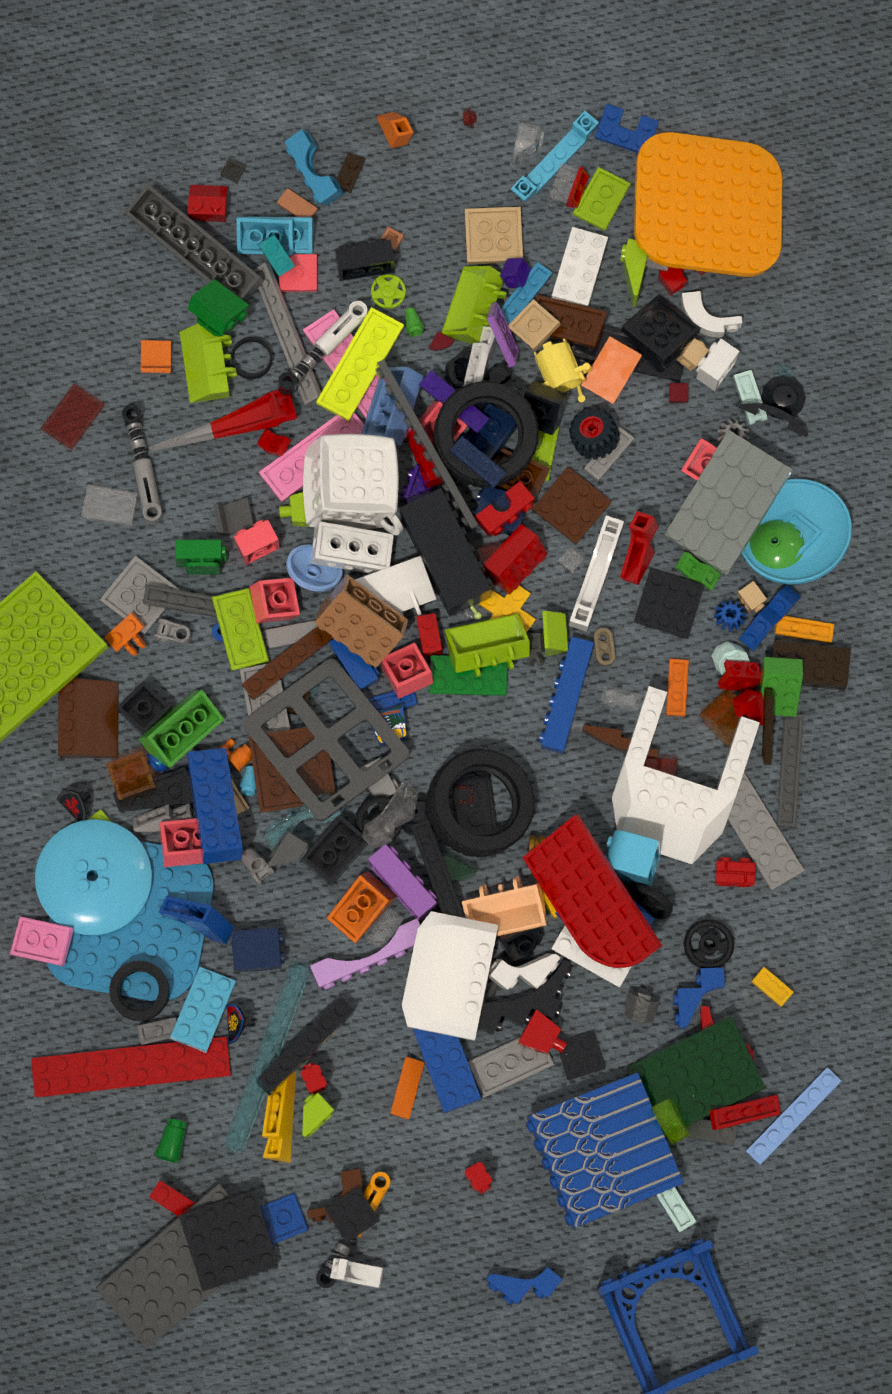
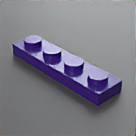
[419,370,489,434]

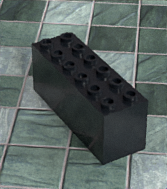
[399,488,493,617]

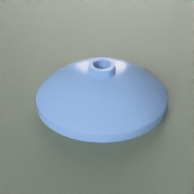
[286,544,342,591]

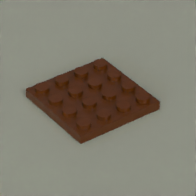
[248,724,337,813]

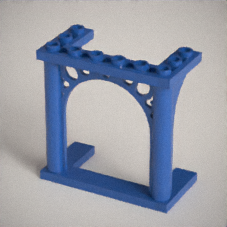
[597,1238,759,1394]

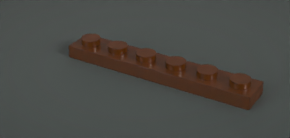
[242,626,334,701]

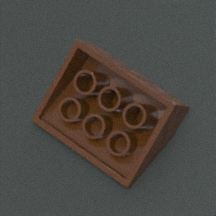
[58,679,118,758]

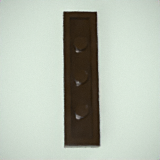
[762,688,774,765]

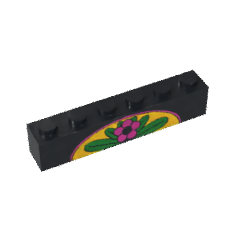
[256,997,355,1096]

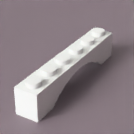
[569,515,624,632]

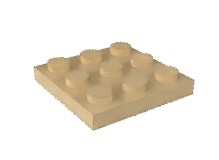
[465,207,523,264]

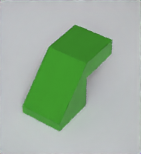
[675,552,721,591]

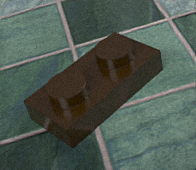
[336,152,365,193]

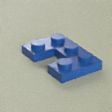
[594,104,659,153]

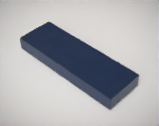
[449,436,506,488]

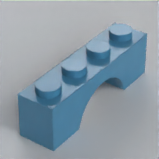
[284,129,344,206]

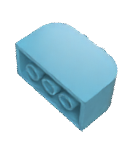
[604,830,661,886]

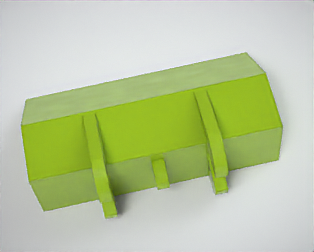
[441,266,507,344]
[179,323,237,403]
[444,613,530,677]

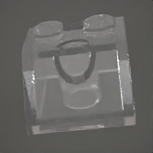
[512,121,545,169]

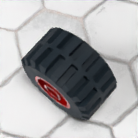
[569,407,620,460]

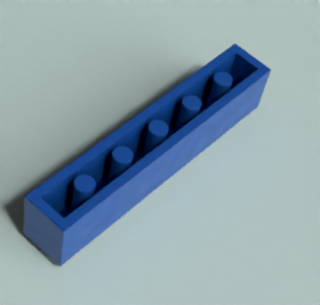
[539,636,594,754]

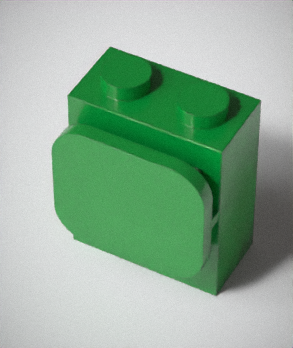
[187,279,249,337]
[175,540,227,575]

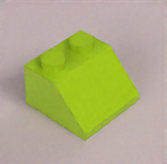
[302,1093,335,1140]

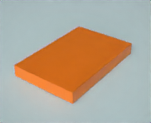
[581,336,642,404]

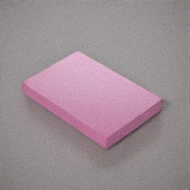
[10,917,74,967]

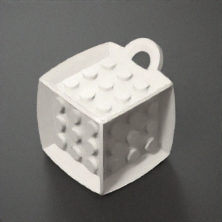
[303,434,403,535]

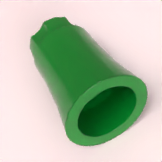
[153,1118,187,1163]

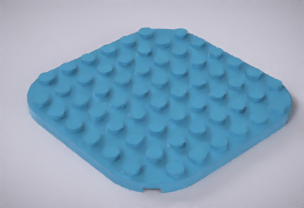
[46,841,214,1002]

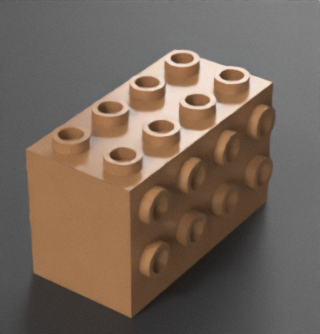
[315,574,408,668]

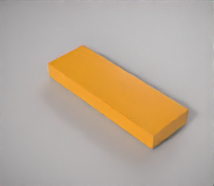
[775,616,834,643]

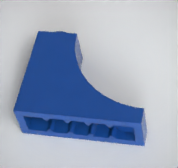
[159,896,234,944]

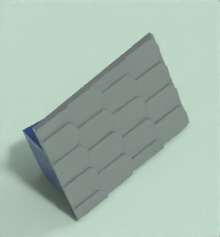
[665,430,792,577]

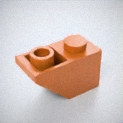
[376,112,414,148]

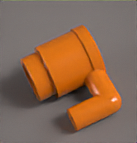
[220,738,252,772]

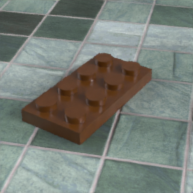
[535,295,608,348]

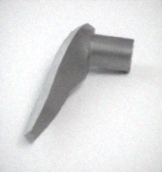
[484,981,501,1003]

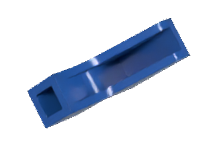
[739,585,801,651]
[673,968,725,1030]
[486,1267,563,1305]

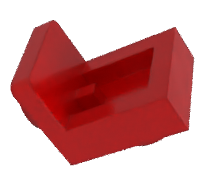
[257,429,291,456]

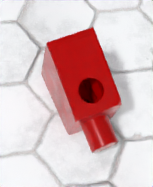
[518,1010,567,1055]

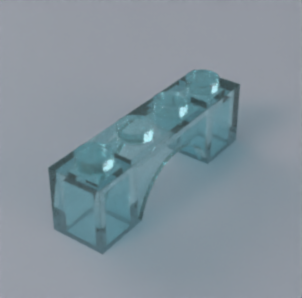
[263,792,342,850]

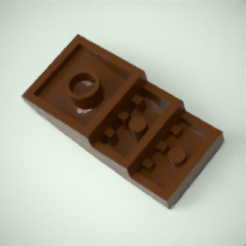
[493,448,550,501]

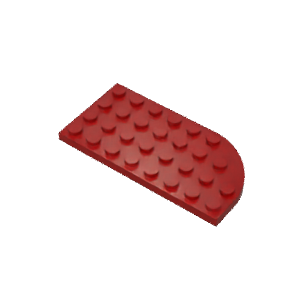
[522,815,662,968]

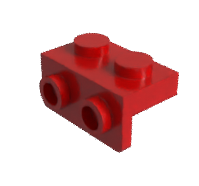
[717,660,761,691]

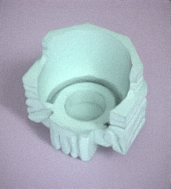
[711,641,750,676]

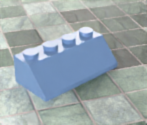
[361,367,423,446]

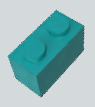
[257,234,295,277]

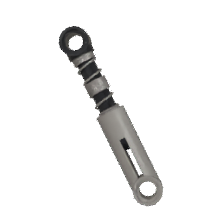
[122,404,163,525]

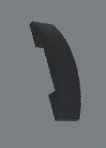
[735,402,808,437]

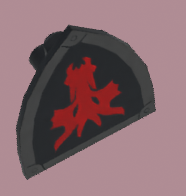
[56,790,91,822]

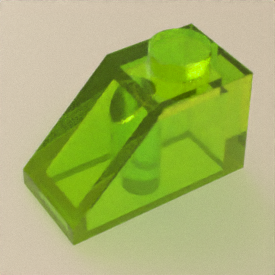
[651,1099,690,1144]

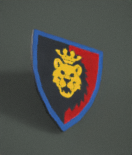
[226,1004,255,1044]

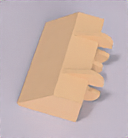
[462,876,547,937]

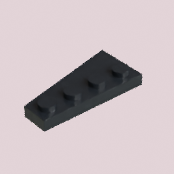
[113,767,193,812]

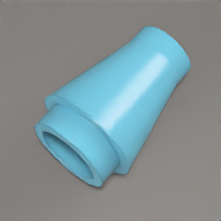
[239,766,257,796]

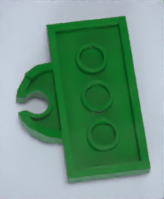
[430,655,507,696]

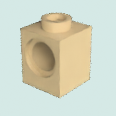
[676,338,709,371]
[737,581,767,614]

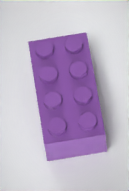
[368,844,437,922]

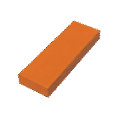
[666,659,689,717]

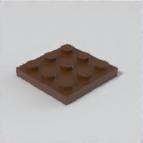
[532,467,612,545]

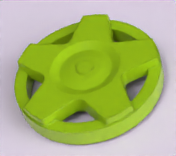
[371,274,406,309]

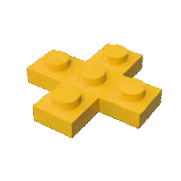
[478,586,536,634]

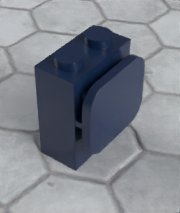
[472,487,524,535]
[231,927,285,972]

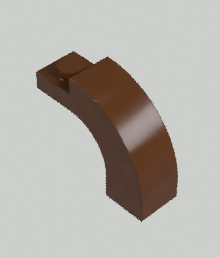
[307,1168,362,1224]

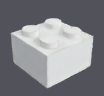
[696,339,740,391]

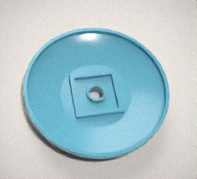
[742,479,852,584]
[35,820,152,936]

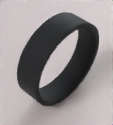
[231,337,272,379]

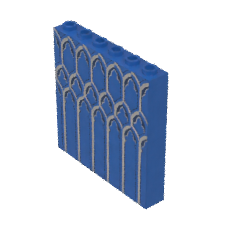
[526,1073,684,1229]

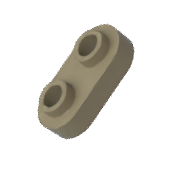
[593,628,615,667]

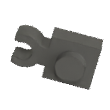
[527,633,545,667]

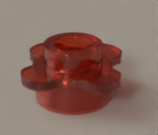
[463,107,477,129]

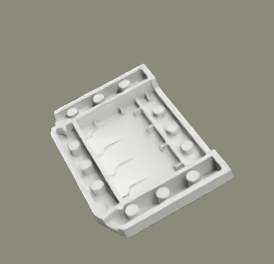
[402,911,498,1041]

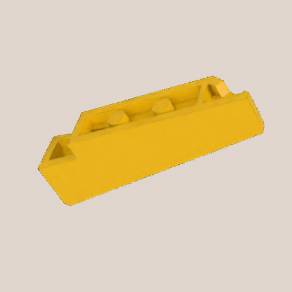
[262,1071,296,1163]

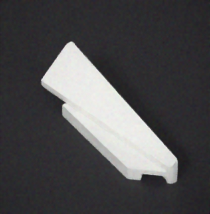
[463,326,497,386]

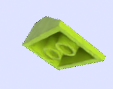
[620,239,647,307]

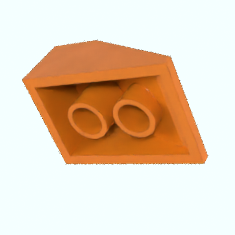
[327,871,397,943]

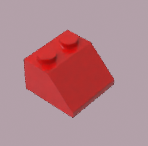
[188,185,228,222]

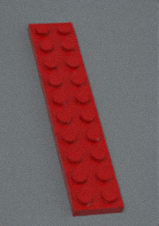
[31,1037,231,1098]

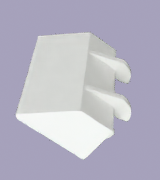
[356,556,436,616]

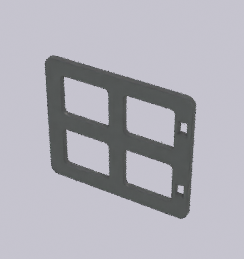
[243,659,409,821]

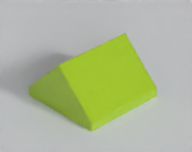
[542,611,568,656]

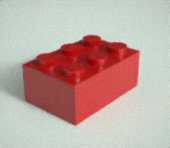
[483,524,547,595]

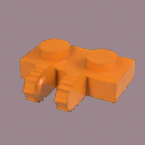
[104,612,146,656]

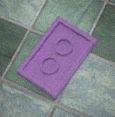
[487,302,519,368]

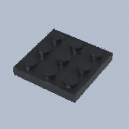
[621,295,701,364]
[633,568,705,639]

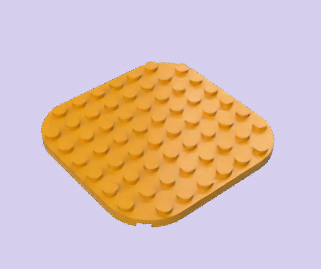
[634,132,782,277]

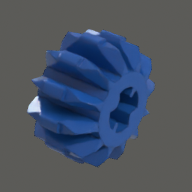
[714,599,747,632]

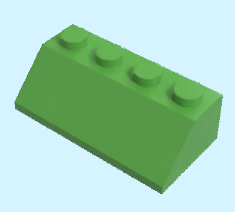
[138,689,225,768]

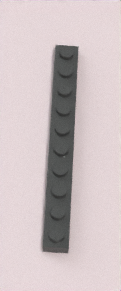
[375,359,478,531]

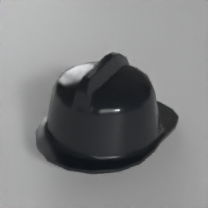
[444,348,472,387]

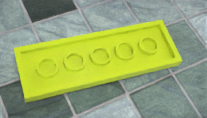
[316,307,404,421]

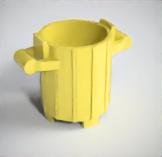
[534,339,592,392]

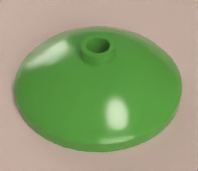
[750,520,804,569]

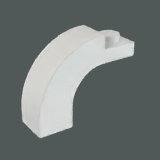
[680,291,742,338]
[330,1258,384,1289]

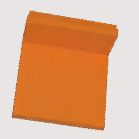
[141,340,171,373]

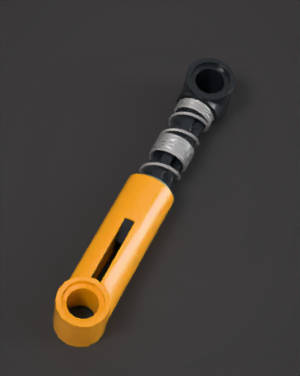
[316,1172,390,1288]

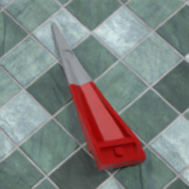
[148,390,297,451]

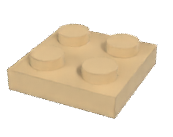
[508,299,561,351]

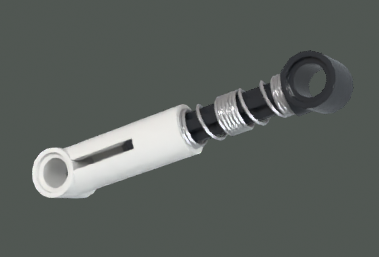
[278,301,367,396]

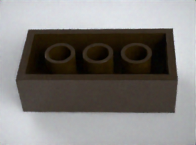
[771,641,851,690]

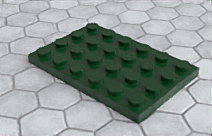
[626,1016,766,1137]

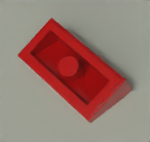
[566,166,589,208]

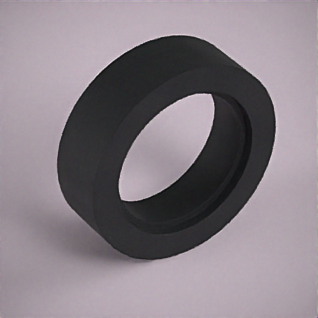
[109,961,170,1021]

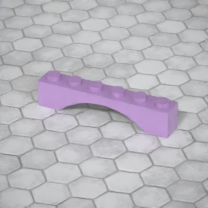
[310,919,420,990]

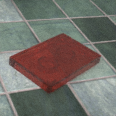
[41,384,105,451]

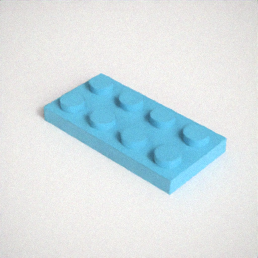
[170,967,236,1053]

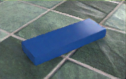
[368,691,418,712]

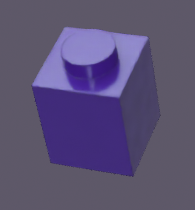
[500,258,531,288]

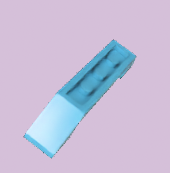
[511,111,599,202]

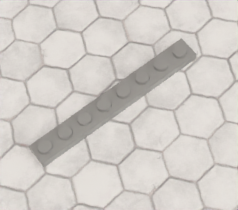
[253,262,321,405]

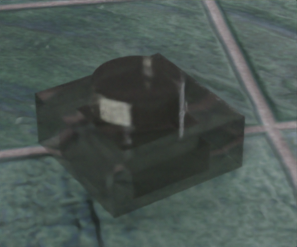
[221,158,246,184]

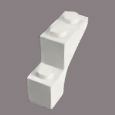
[488,953,560,990]

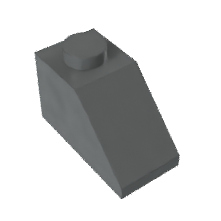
[266,828,308,867]

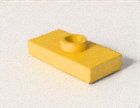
[751,967,794,1007]

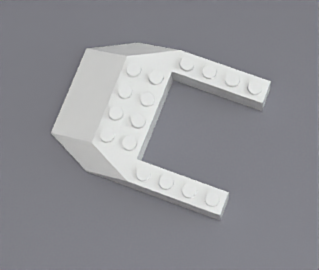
[612,686,760,864]

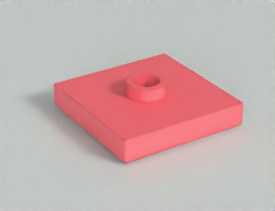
[279,254,317,292]

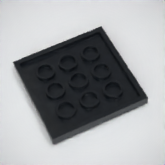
[178,1189,278,1291]

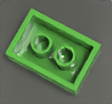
[758,657,803,717]

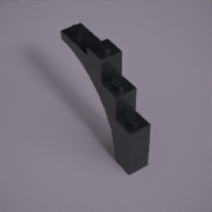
[478,959,572,1035]

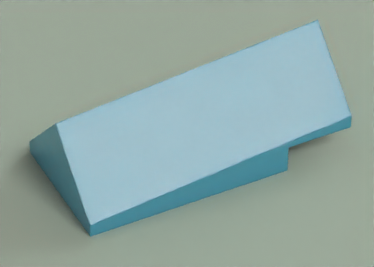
[236,217,315,256]

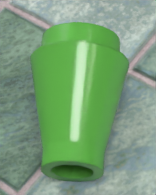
[404,308,424,337]

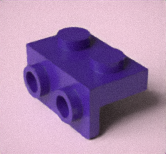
[401,464,432,504]

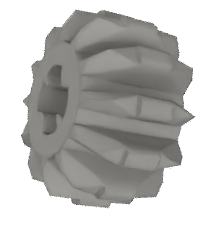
[718,419,750,442]

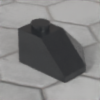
[498,927,543,967]

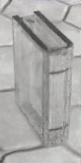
[81,484,139,528]

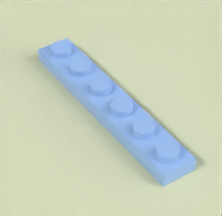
[746,1067,841,1165]

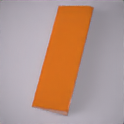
[390,1057,425,1119]

